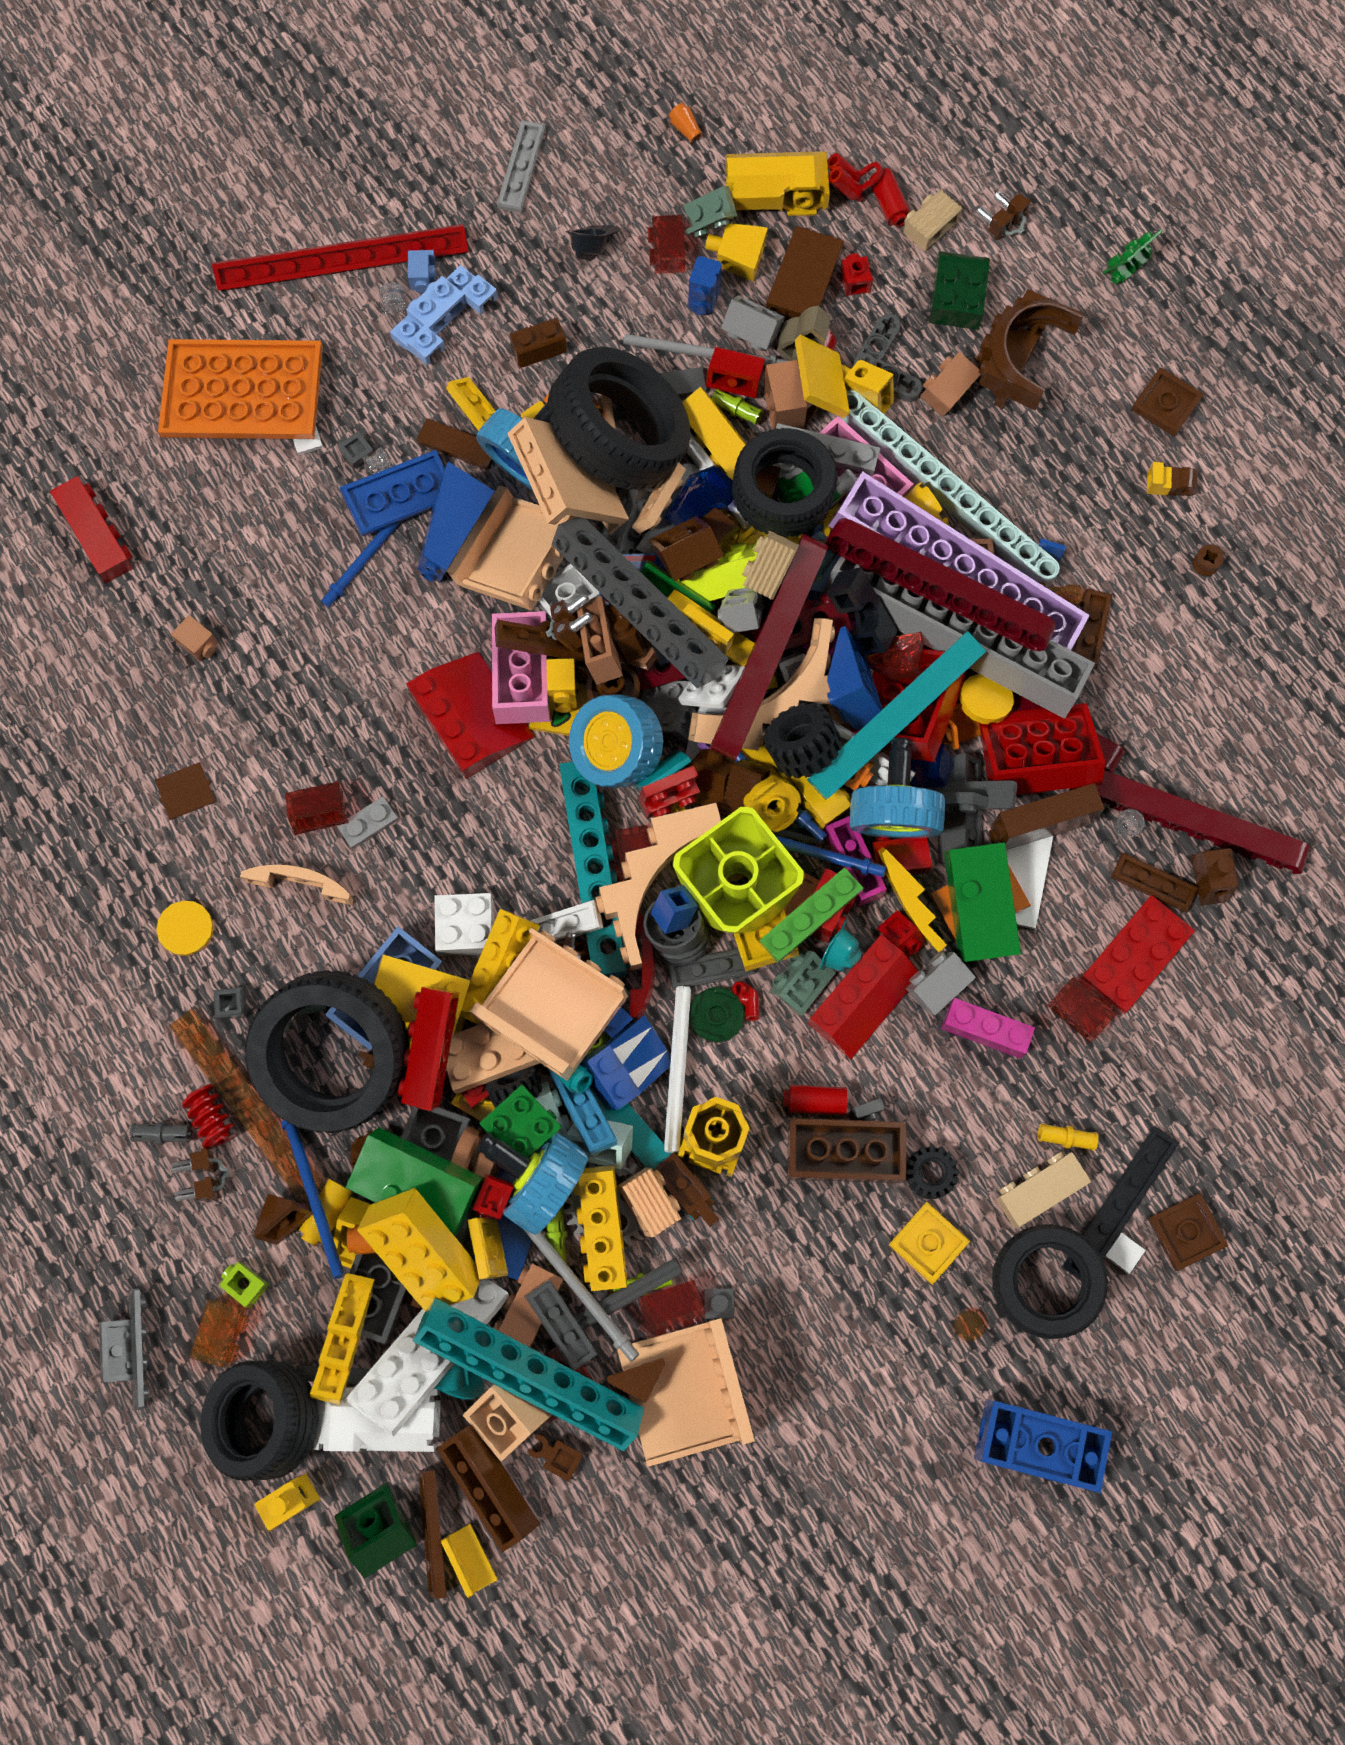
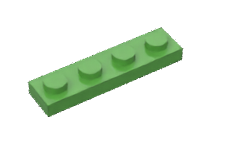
[759,867,864,963]

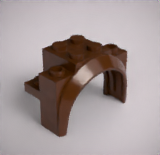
[976,289,1085,411]

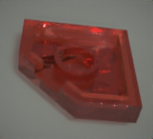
[866,632,924,681]

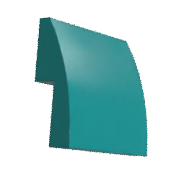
[632,750,691,792]

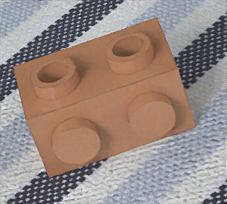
[920,351,980,416]

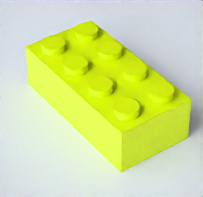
[678,536,766,601]

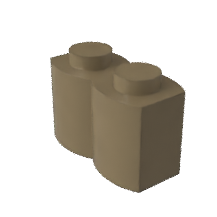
[777,306,831,361]

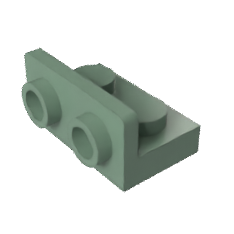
[684,186,737,238]
[769,949,836,1016]

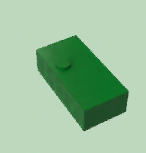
[943,842,1021,962]
[346,1127,483,1236]

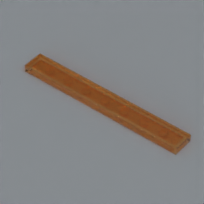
[169,1009,325,1204]

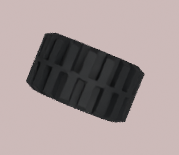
[764,703,842,779]

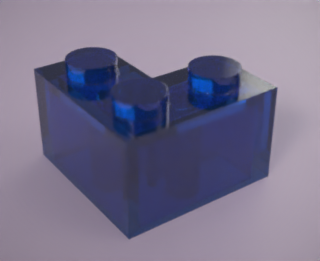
[665,465,733,526]

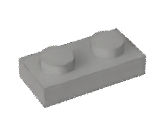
[337,797,398,850]

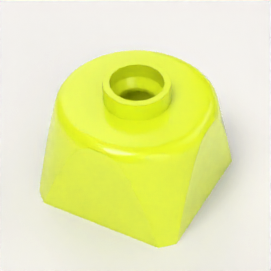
[673,807,804,934]

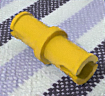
[1037,1123,1099,1151]

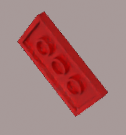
[1081,895,1195,1014]

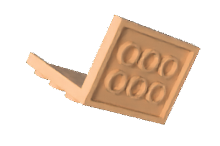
[617,1318,755,1467]

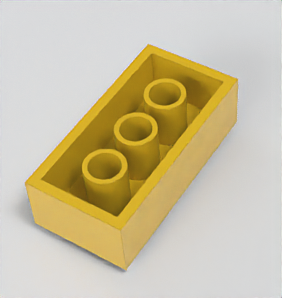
[357,1188,481,1311]

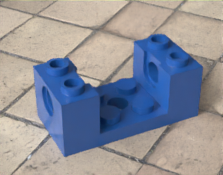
[973,1399,1112,1493]

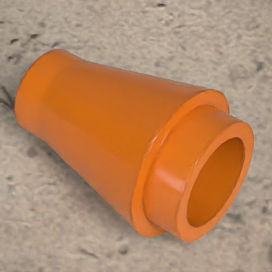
[668,103,703,143]

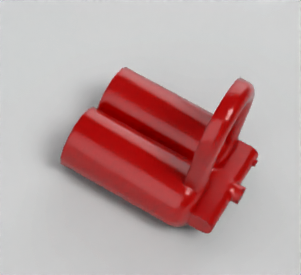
[827,153,883,202]

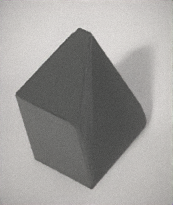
[213,987,247,1019]

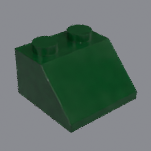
[334,1483,417,1579]

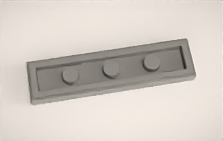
[497,120,546,213]

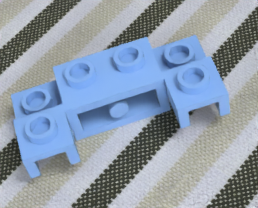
[390,265,498,366]

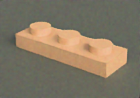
[632,463,686,534]

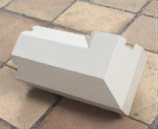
[313,1387,441,1452]

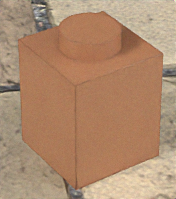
[171,615,218,662]

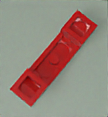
[630,911,656,1021]

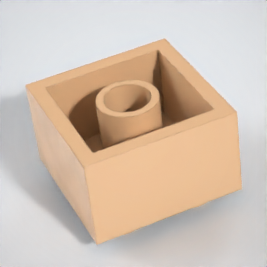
[463,1384,552,1462]

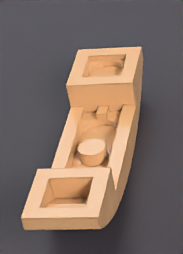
[240,865,354,905]

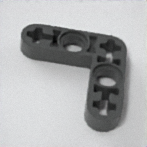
[853,314,922,402]

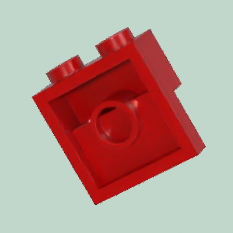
[638,765,700,819]

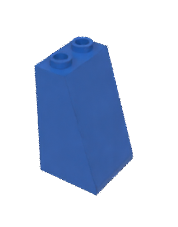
[417,462,495,582]

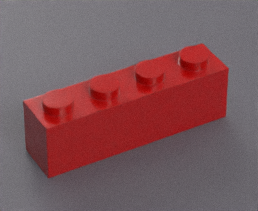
[50,476,134,584]

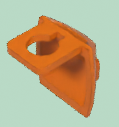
[943,703,981,750]

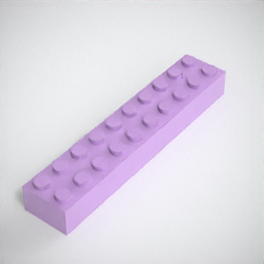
[829,471,1089,650]

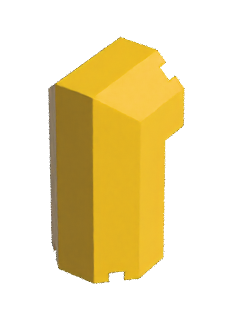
[725,151,830,216]
[678,1097,749,1177]

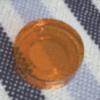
[954,1311,984,1341]

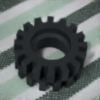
[486,1066,542,1108]
[906,1146,959,1199]

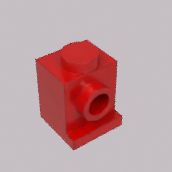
[840,253,873,296]

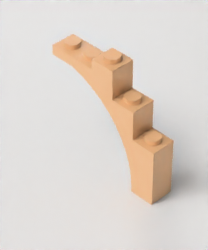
[688,618,835,751]
[595,803,721,971]

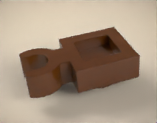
[527,1434,583,1482]

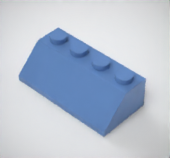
[325,926,442,1050]

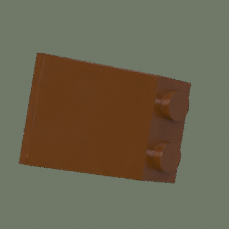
[649,516,724,582]

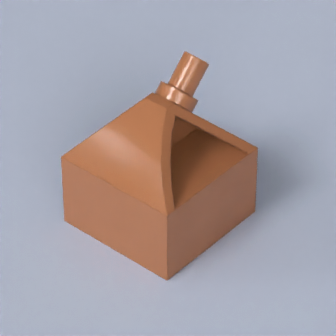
[763,360,819,430]

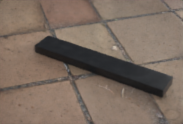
[1061,1126,1179,1281]

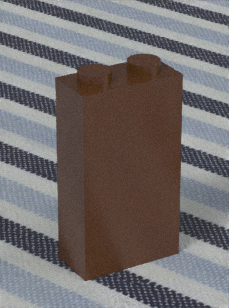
[766,226,844,321]
[989,783,1104,850]

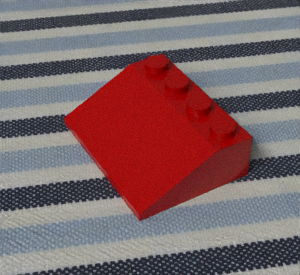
[850,645,967,762]
[406,652,535,779]
[979,703,1106,795]

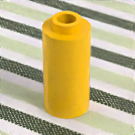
[299,1179,354,1246]

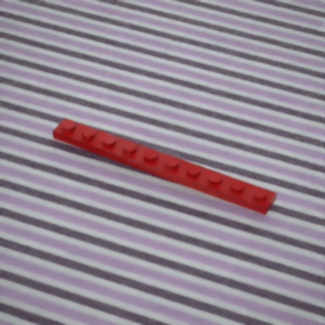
[212,224,469,291]

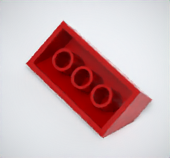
[807,934,918,1060]
[398,986,460,1111]

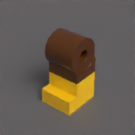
[1147,462,1198,496]

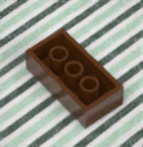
[787,1118,906,1184]

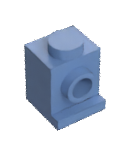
[408,250,436,293]

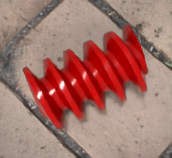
[182,1084,238,1149]

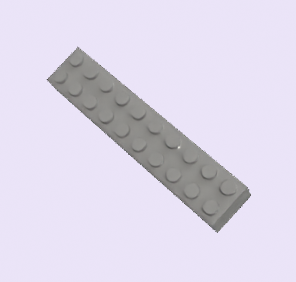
[824,557,1095,719]

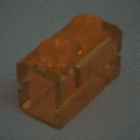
[189,1299,249,1367]

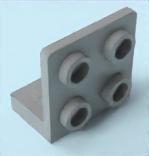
[641,681,699,744]

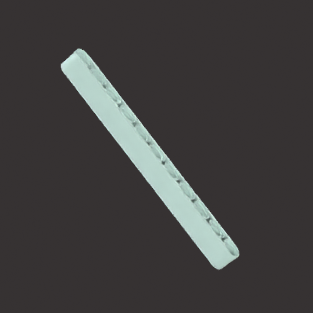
[840,390,1060,588]

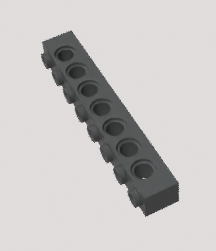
[551,517,729,688]

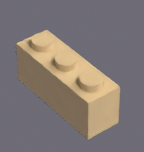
[996,1152,1091,1229]

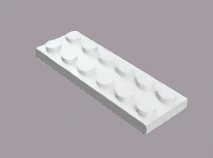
[346,1279,509,1437]

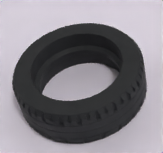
[548,347,690,489]
[245,970,410,1133]

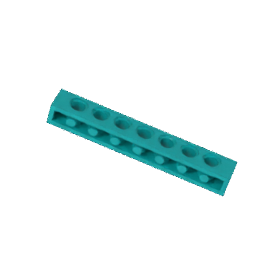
[559,761,630,978]
[412,1298,645,1452]

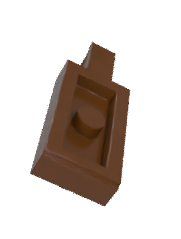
[653,1152,719,1227]

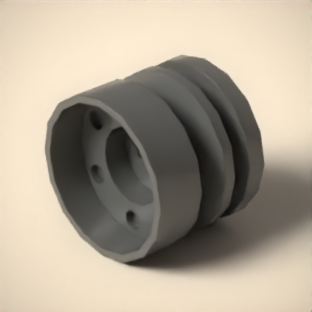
[643,901,711,965]

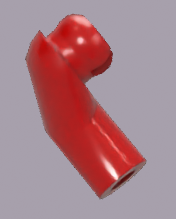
[732,981,759,1021]

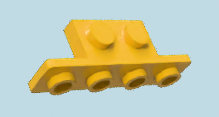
[668,590,755,666]

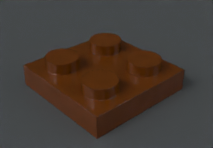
[1131,367,1204,437]
[1147,1193,1229,1271]

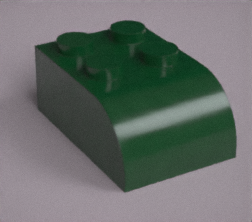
[928,251,990,330]

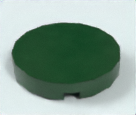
[689,987,745,1043]

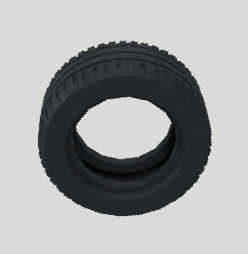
[732,428,838,537]
[992,1224,1109,1339]
[200,1361,319,1481]

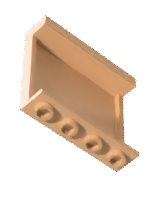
[507,417,629,534]
[447,485,576,611]
[470,928,628,1081]

